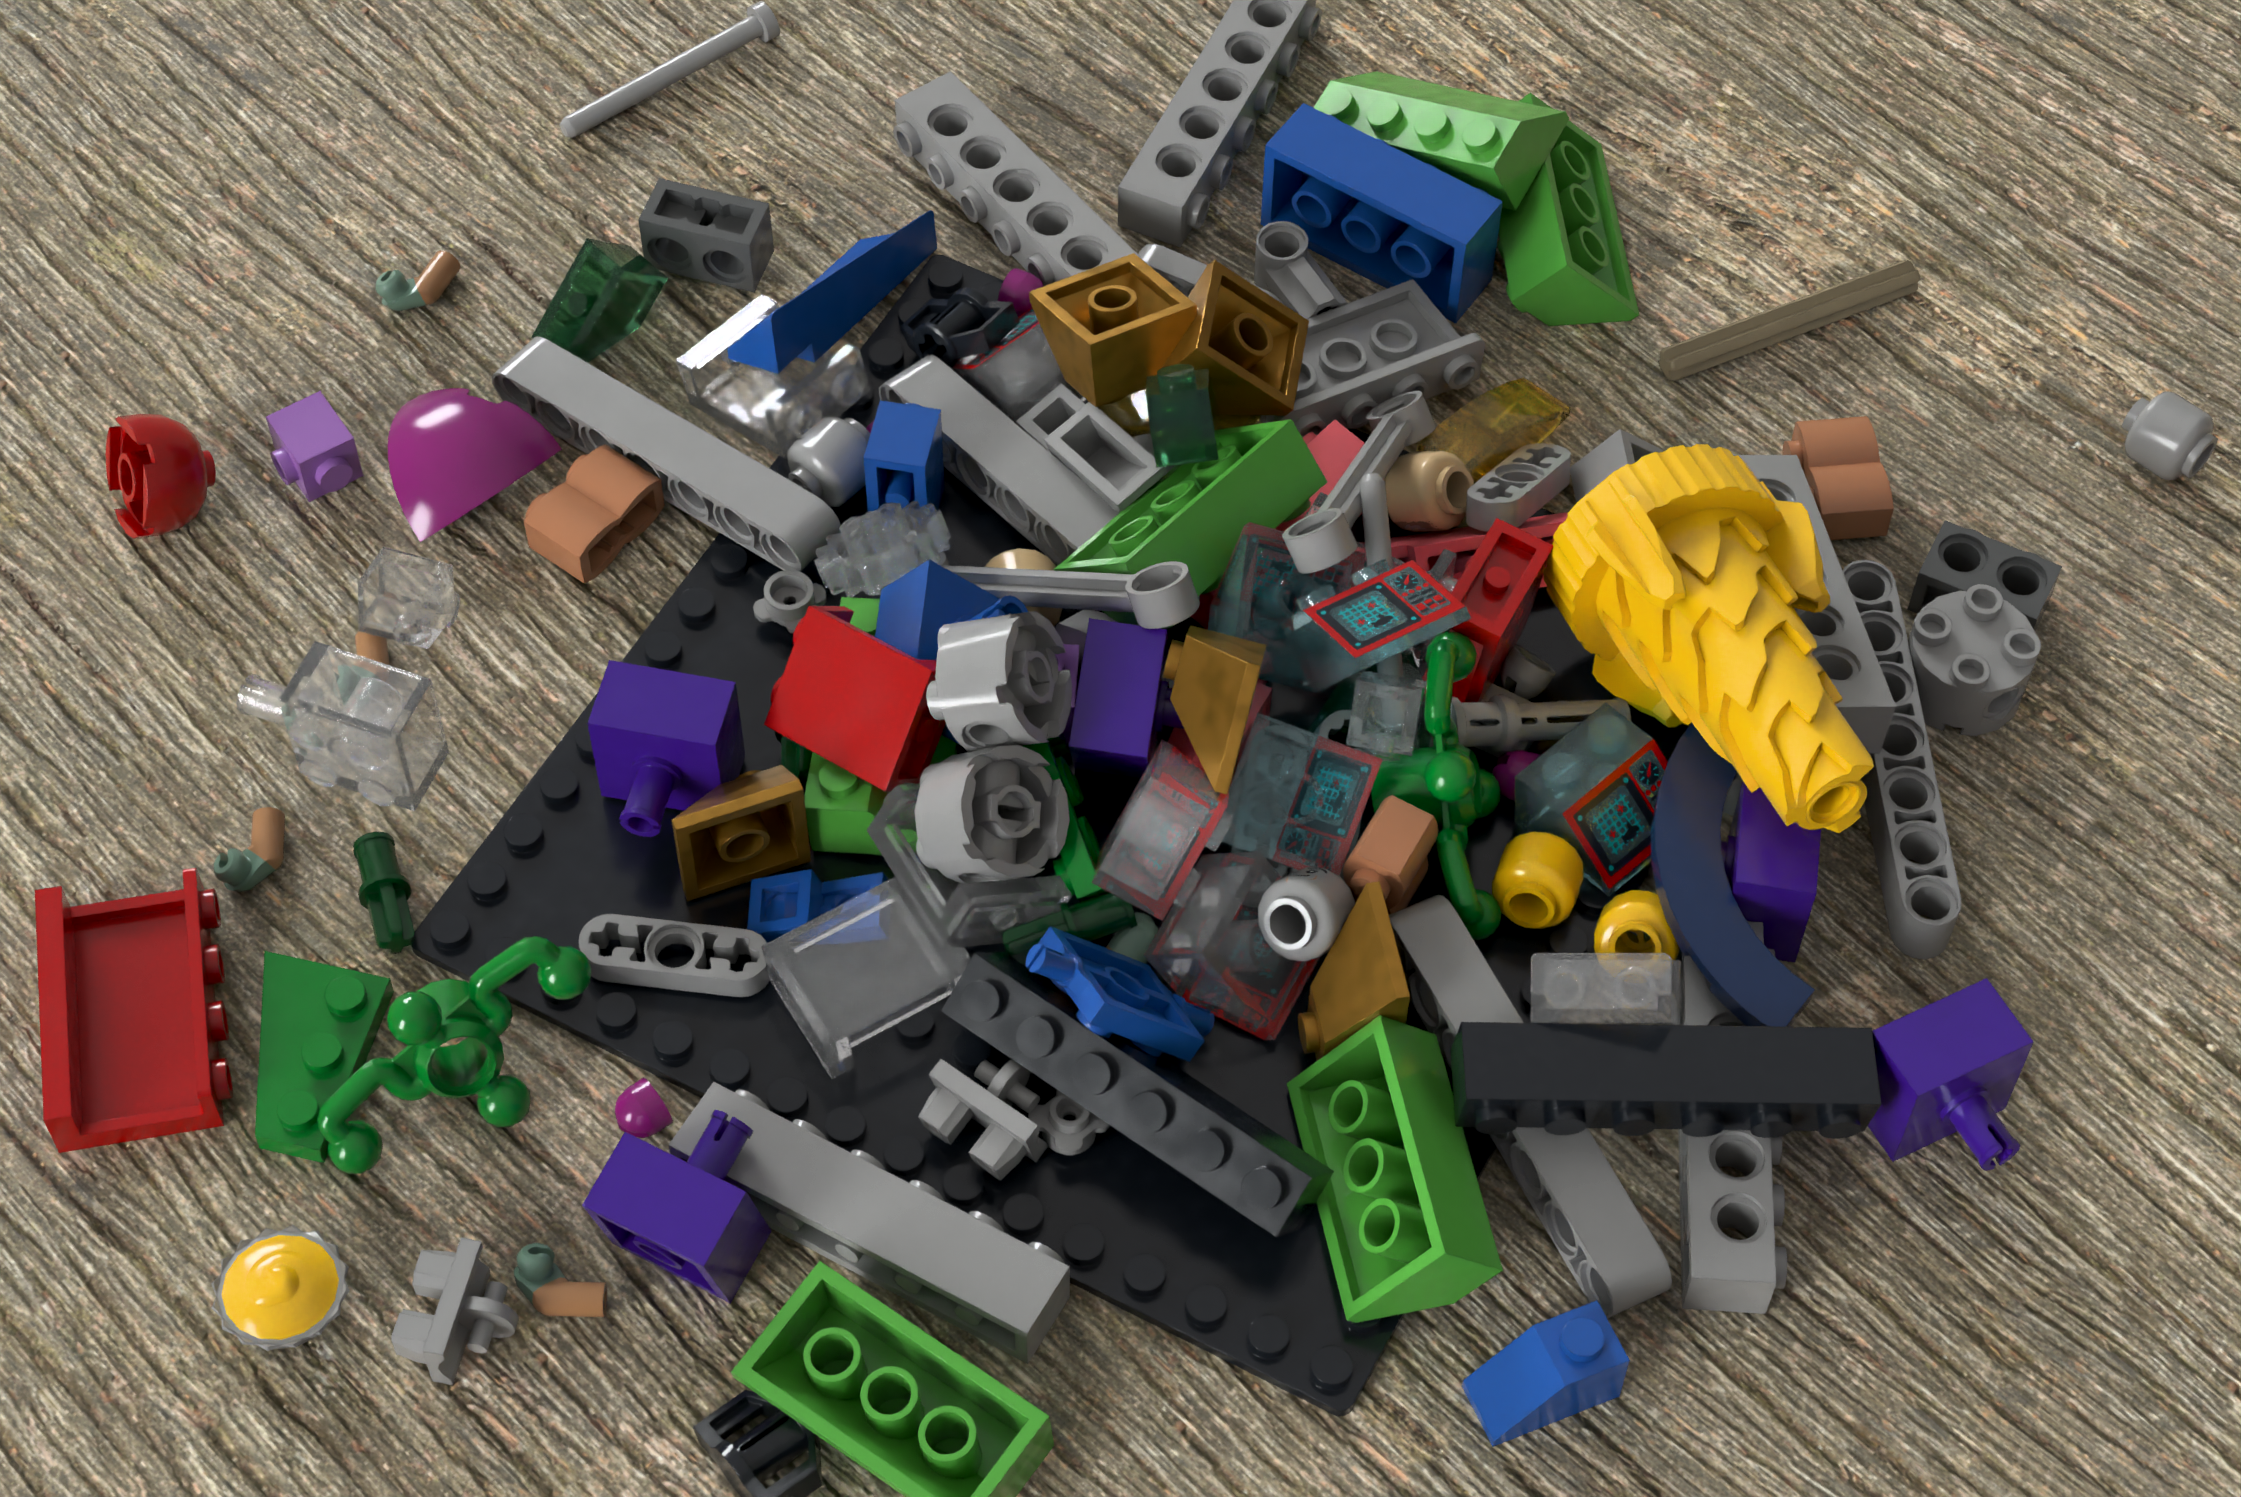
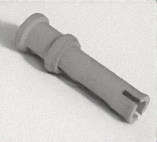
[1451,694,1631,752]

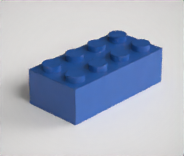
[1260,103,1503,323]

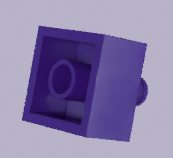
[1069,618,1184,780]
[587,660,745,837]
[1721,782,1821,963]
[1868,978,2034,1171]
[582,1110,772,1304]

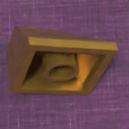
[1029,253,1197,407]
[1152,260,1309,416]
[1163,625,1267,795]
[672,765,811,901]
[1298,881,1410,1061]

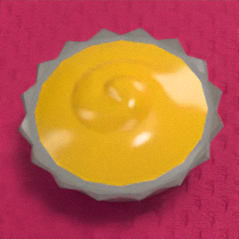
[211,1224,350,1351]

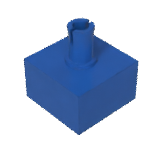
[875,559,1028,745]

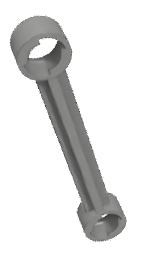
[1282,391,1436,574]
[887,550,1200,629]

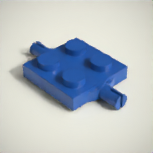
[1026,926,1215,1062]

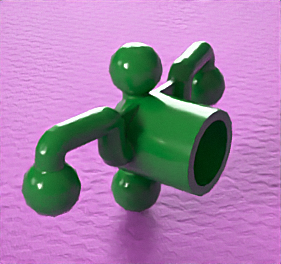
[1371,631,1501,941]
[317,936,592,1174]

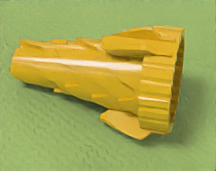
[1543,444,1874,833]

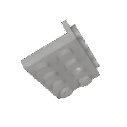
[1244,279,1485,438]

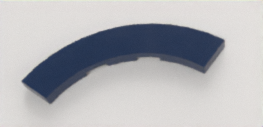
[1651,723,1815,1027]

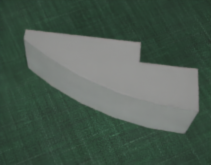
[1016,383,1168,512]

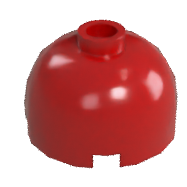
[105,414,216,539]

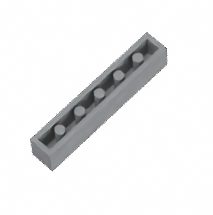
[668,1082,1070,1364]

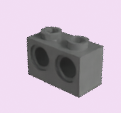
[638,178,774,293]
[1907,520,2062,631]

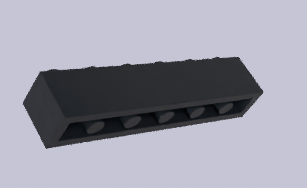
[941,952,1334,1237]
[1450,1022,1881,1139]

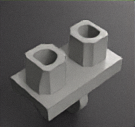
[918,1059,1048,1180]
[391,1237,519,1385]

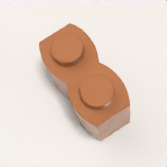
[1782,416,1894,540]
[524,444,665,583]
[1343,795,1438,915]

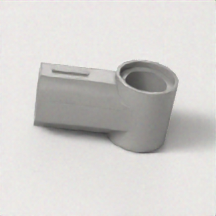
[1254,221,1348,319]

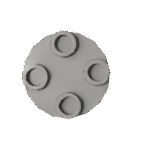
[1908,584,2041,736]
[926,611,1072,752]
[914,745,1070,885]

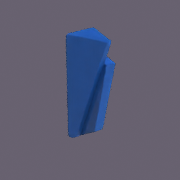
[727,210,937,374]

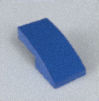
[747,869,893,947]

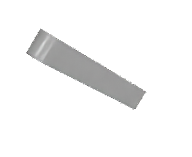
[492,337,841,572]
[879,355,1200,599]
[1843,560,1961,960]
[1389,895,1672,1319]

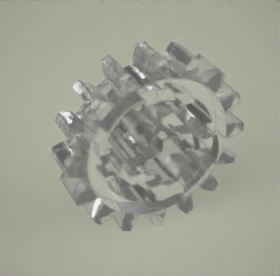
[814,501,951,598]

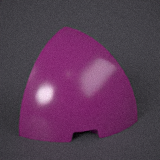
[388,388,562,542]

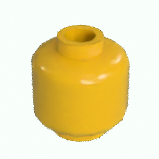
[1491,831,1584,929]
[1594,890,1680,984]

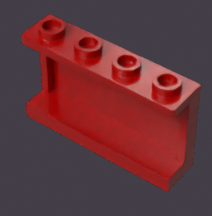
[35,868,233,1153]

